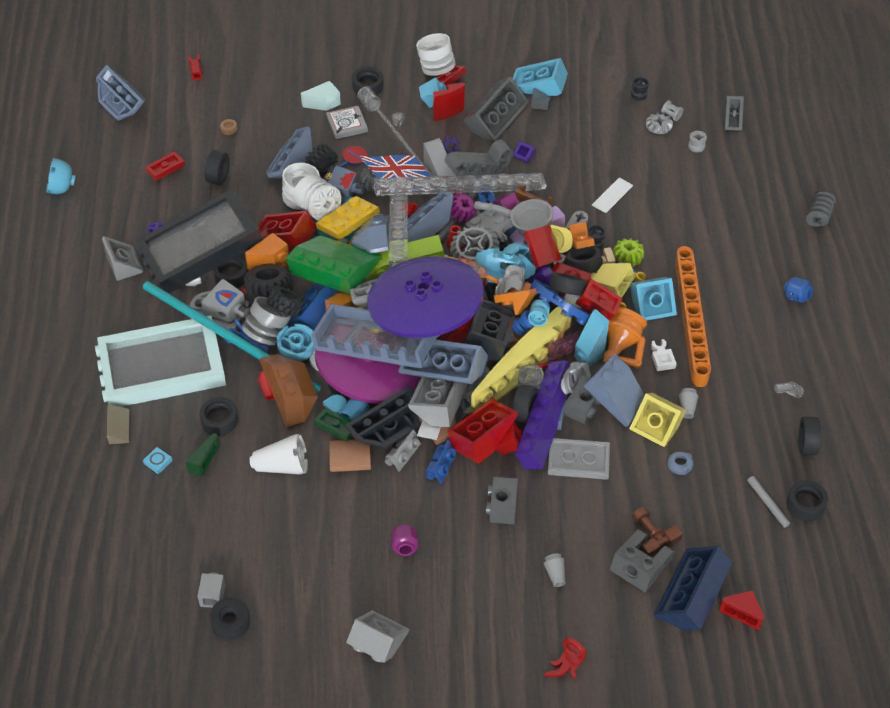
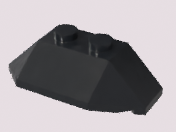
[345,386,419,449]

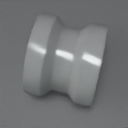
[688,131,707,153]

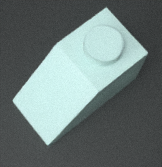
[301,81,341,111]

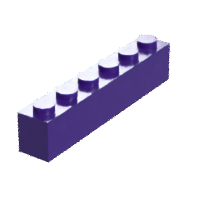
[515,361,574,469]

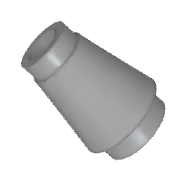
[679,388,699,419]
[544,553,566,587]

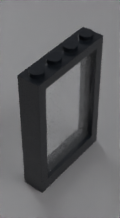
[136,189,263,293]

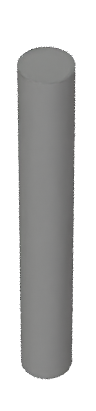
[747,476,790,528]

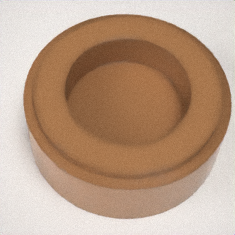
[220,119,238,135]

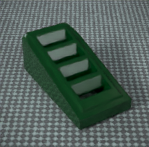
[185,433,220,477]

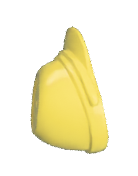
[551,225,573,253]

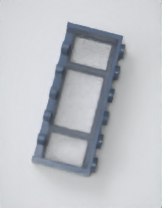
[311,304,440,369]

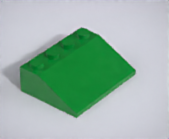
[286,235,382,295]

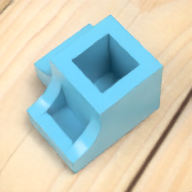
[419,77,447,108]

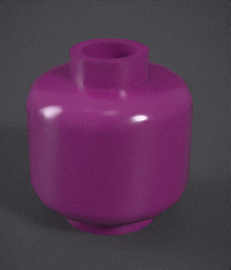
[391,525,419,556]

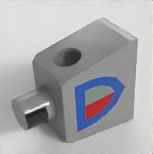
[201,279,250,323]

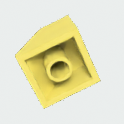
[629,393,687,447]

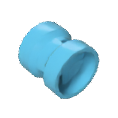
[528,300,550,326]

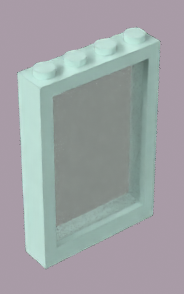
[95,315,226,407]

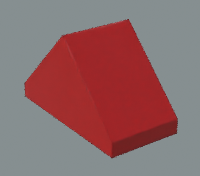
[719,590,764,630]

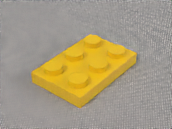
[316,196,380,240]

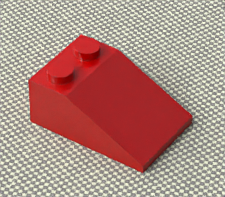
[257,211,317,252]
[447,399,518,464]

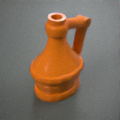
[602,307,647,369]

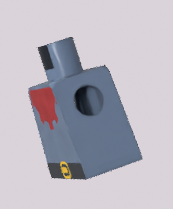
[324,164,365,202]

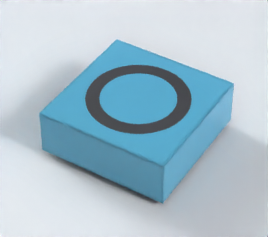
[143,447,172,474]

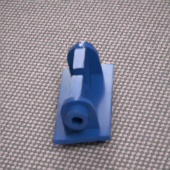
[425,440,456,484]

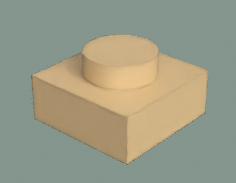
[601,247,615,265]

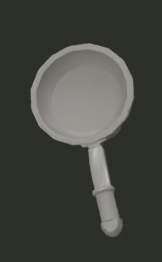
[474,199,553,236]

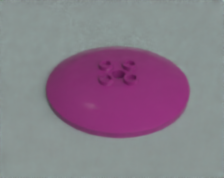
[315,323,422,404]

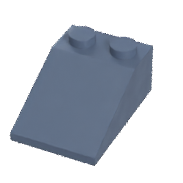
[583,354,645,427]

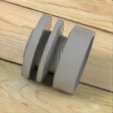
[242,297,291,345]

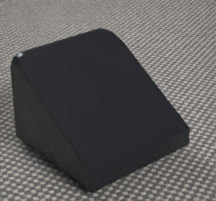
[455,398,475,424]

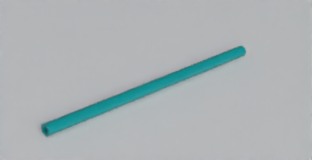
[143,281,321,393]

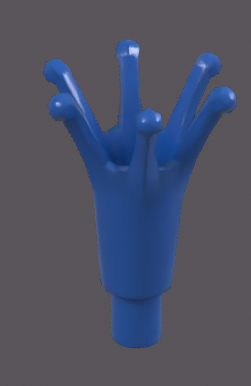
[225,319,271,352]

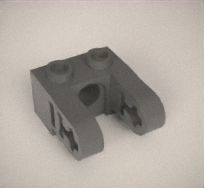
[610,529,675,592]

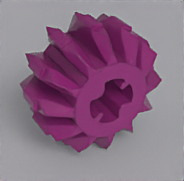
[450,192,477,223]

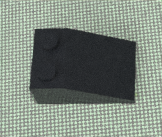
[465,299,516,362]

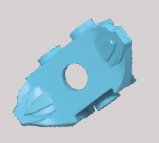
[475,248,536,283]

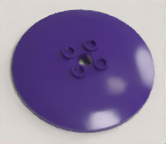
[367,256,484,338]

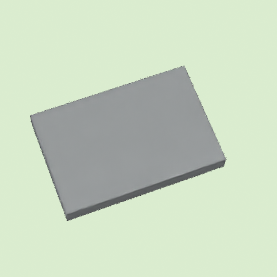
[548,438,610,480]

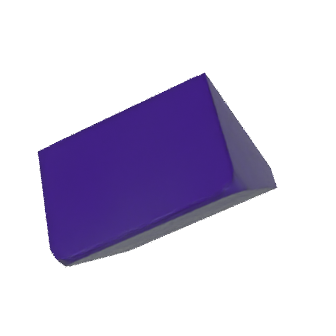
[513,141,537,163]

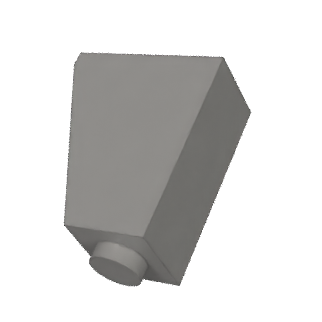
[423,138,457,193]

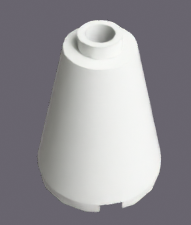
[250,434,308,474]

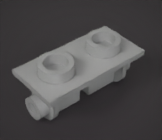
[385,430,421,472]

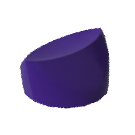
[527,265,553,289]

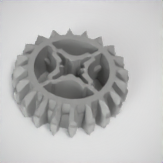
[450,224,500,263]

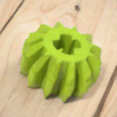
[613,238,644,268]

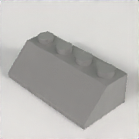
[408,377,468,427]

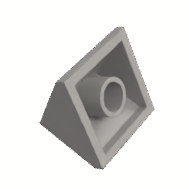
[102,236,144,281]

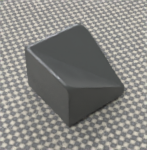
[531,88,550,110]

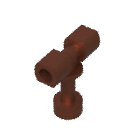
[632,507,683,557]

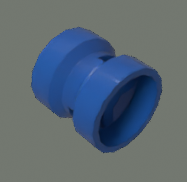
[512,310,534,336]

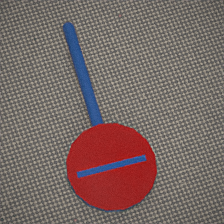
[323,146,368,178]

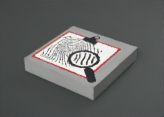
[326,106,368,139]

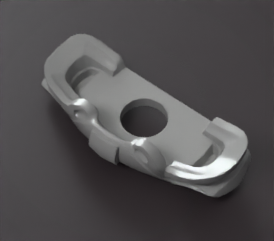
[495,265,525,310]
[561,362,591,394]

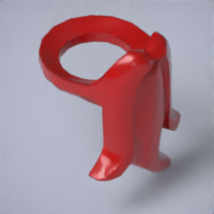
[544,637,587,678]

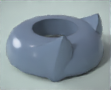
[667,452,694,475]

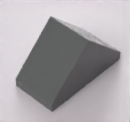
[723,96,744,131]

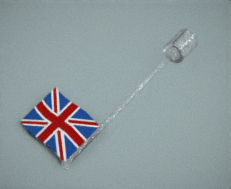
[357,86,439,185]

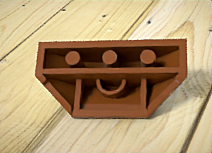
[260,354,318,428]

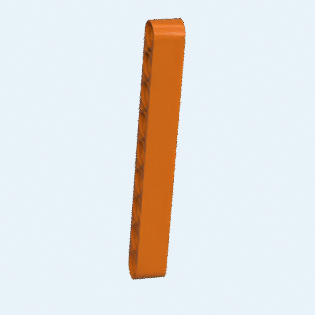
[675,246,711,387]

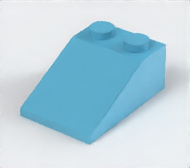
[513,58,568,96]

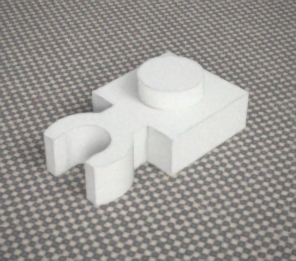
[651,339,676,371]

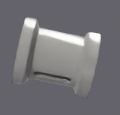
[661,100,684,121]

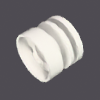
[416,33,456,76]
[282,163,320,210]
[293,174,341,220]

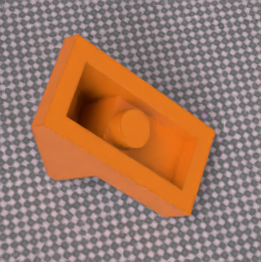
[568,222,595,249]
[494,288,537,315]

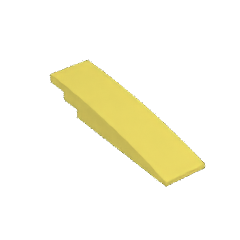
[471,299,573,410]

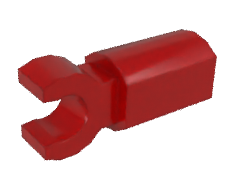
[188,54,203,80]

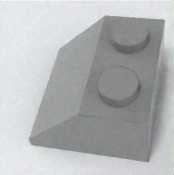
[346,610,409,662]

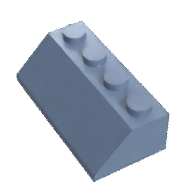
[398,338,488,384]

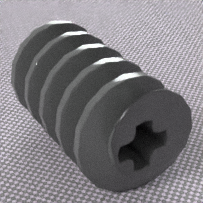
[806,189,836,227]

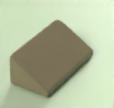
[107,405,130,445]

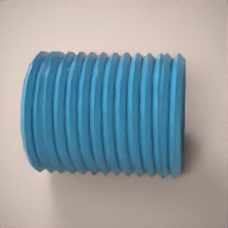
[339,398,370,421]

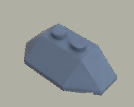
[96,65,145,121]
[266,126,313,179]
[392,191,453,242]
[352,214,394,253]

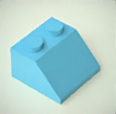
[630,277,677,320]

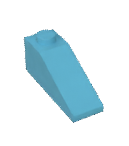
[574,309,609,367]

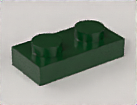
[314,407,352,442]

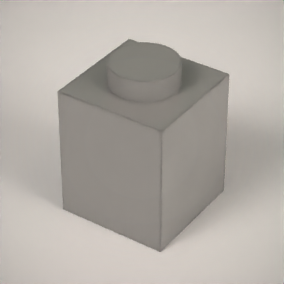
[198,573,226,608]

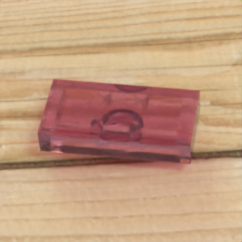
[547,332,581,361]

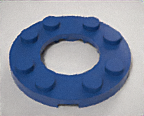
[531,279,591,326]

